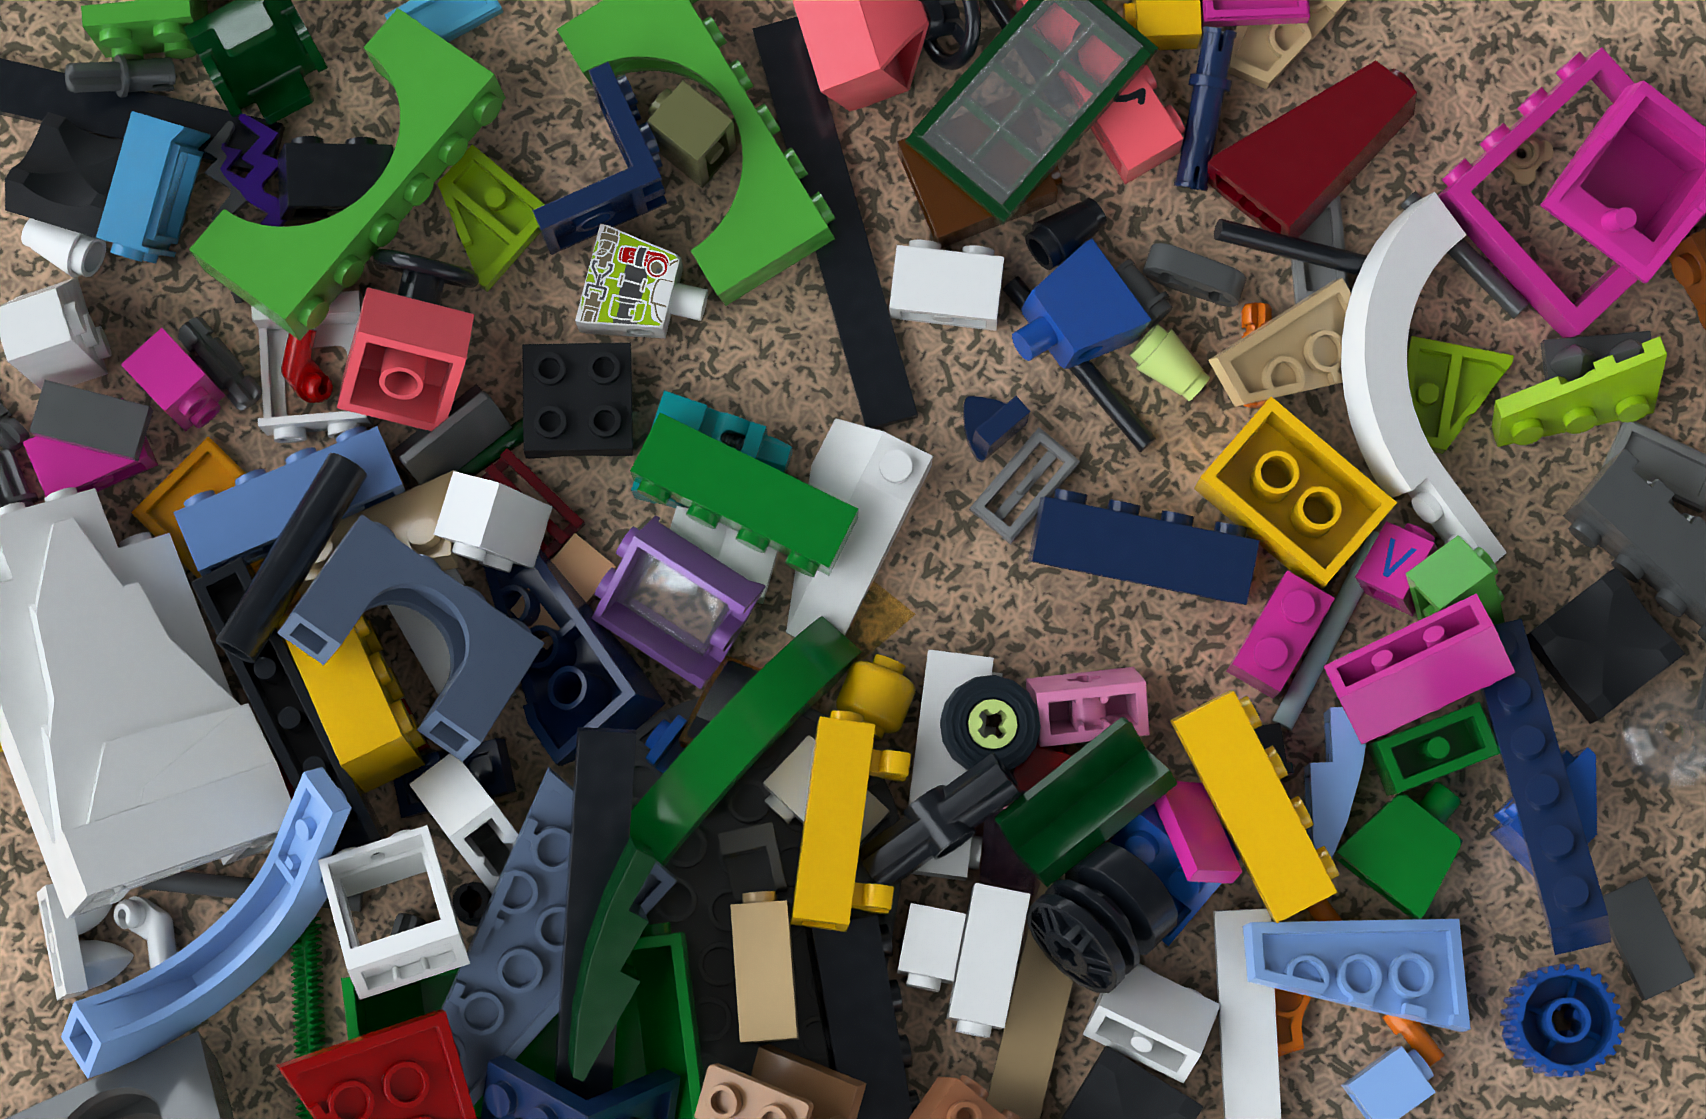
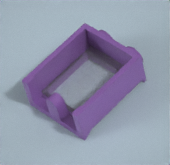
[591,515,766,689]

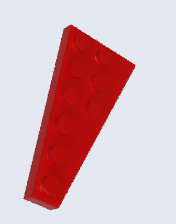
[276,1009,477,1119]

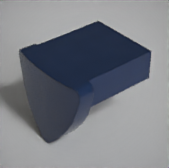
[963,396,1031,462]

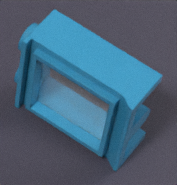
[96,111,210,264]

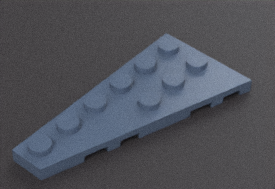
[441,766,677,1106]

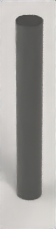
[1401,191,1529,319]

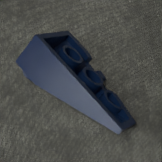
[483,548,666,766]

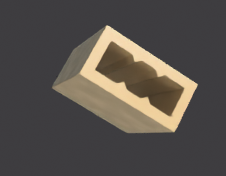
[730,891,799,1044]

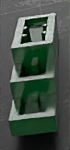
[568,836,657,1082]

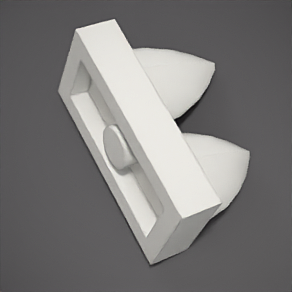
[37,884,134,1001]

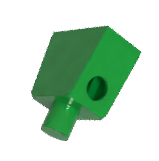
[1333,782,1463,919]

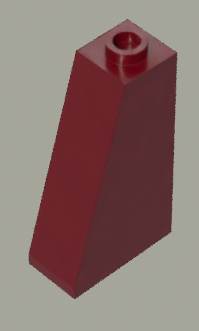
[1208,60,1417,238]

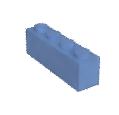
[173,426,405,576]

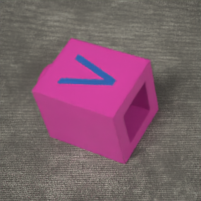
[1355,521,1438,617]

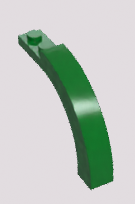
[630,616,863,866]

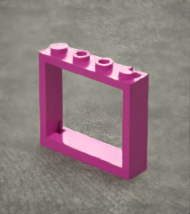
[1438,47,1706,338]

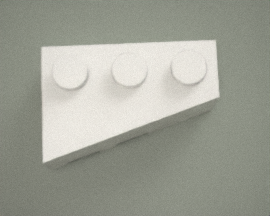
[0,277,111,390]

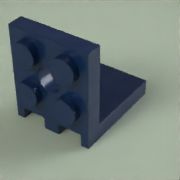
[532,62,668,255]
[481,1054,681,1119]

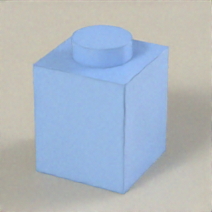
[1341,1046,1435,1119]

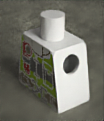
[575,224,708,338]

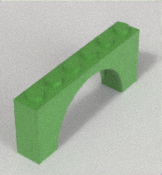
[556,0,835,306]
[189,8,506,341]

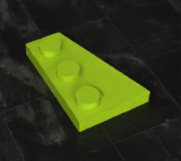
[1491,336,1667,447]

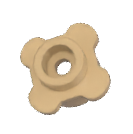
[1496,123,1554,186]

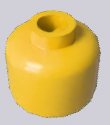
[836,654,916,740]

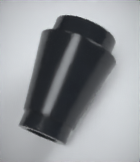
[1025,198,1107,270]

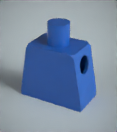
[1012,238,1151,369]

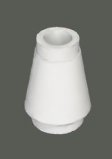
[21,218,106,278]

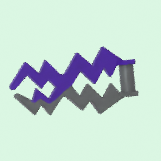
[204,114,287,304]

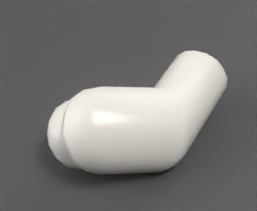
[114,896,177,969]

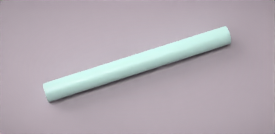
[1272,531,1379,731]

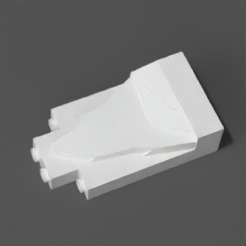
[0,487,291,919]

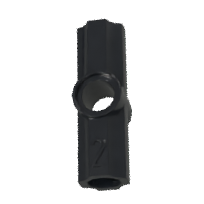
[859,753,1023,887]

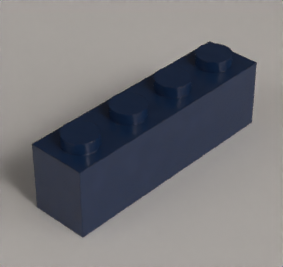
[1028,489,1260,605]

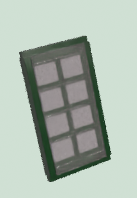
[905,0,1158,225]

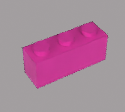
[1324,593,1515,745]

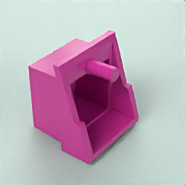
[1540,80,1706,284]

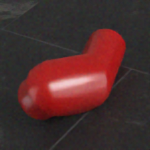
[281,329,333,403]

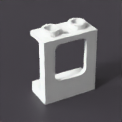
[251,290,374,443]

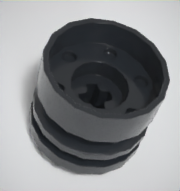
[1027,842,1178,993]

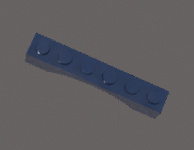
[1480,618,1611,955]

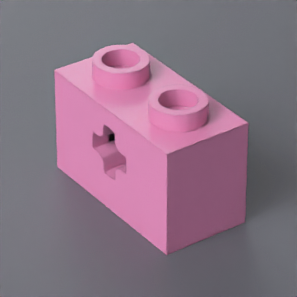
[1026,667,1150,747]

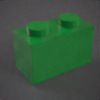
[1366,702,1500,796]

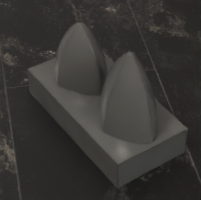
[1540,331,1652,382]

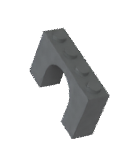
[5,1031,234,1119]

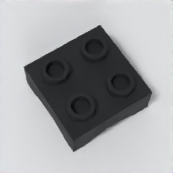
[5,112,124,242]
[522,343,633,459]
[1526,567,1685,724]
[1061,1046,1204,1119]

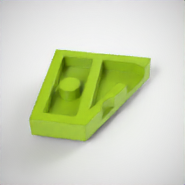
[437,144,545,292]
[1407,336,1514,454]

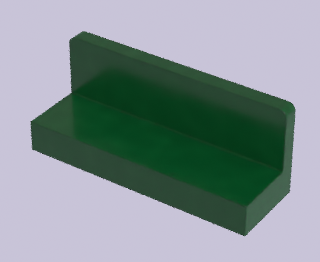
[995,717,1177,887]

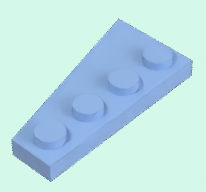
[1243,919,1471,1032]

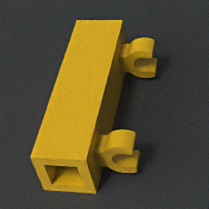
[790,711,911,932]

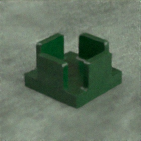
[183,0,328,124]

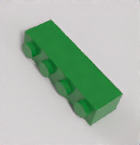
[630,413,859,577]

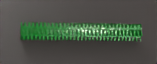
[290,913,325,1119]

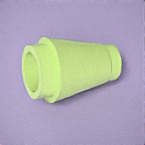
[1129,323,1210,401]

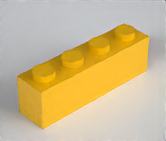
[1170,690,1340,923]

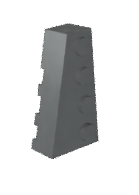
[1563,448,1706,642]

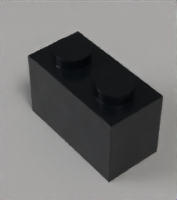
[278,136,393,220]

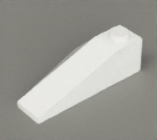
[786,418,933,637]

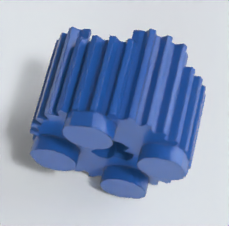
[1500,964,1625,1077]

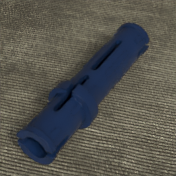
[1174,26,1237,191]

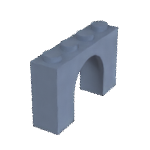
[277,514,544,762]

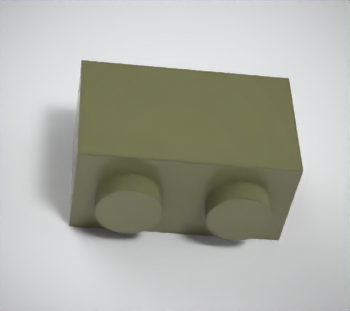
[648,80,737,188]

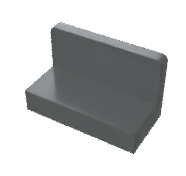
[392,384,512,485]

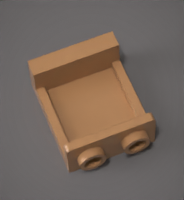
[694,1044,867,1119]

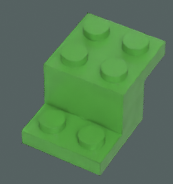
[81,0,208,61]

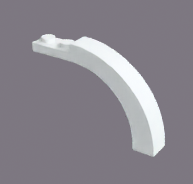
[1341,192,1507,563]

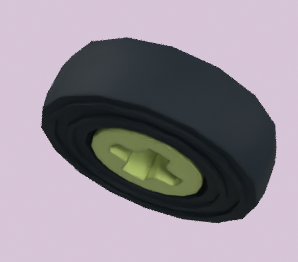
[940,675,1041,771]

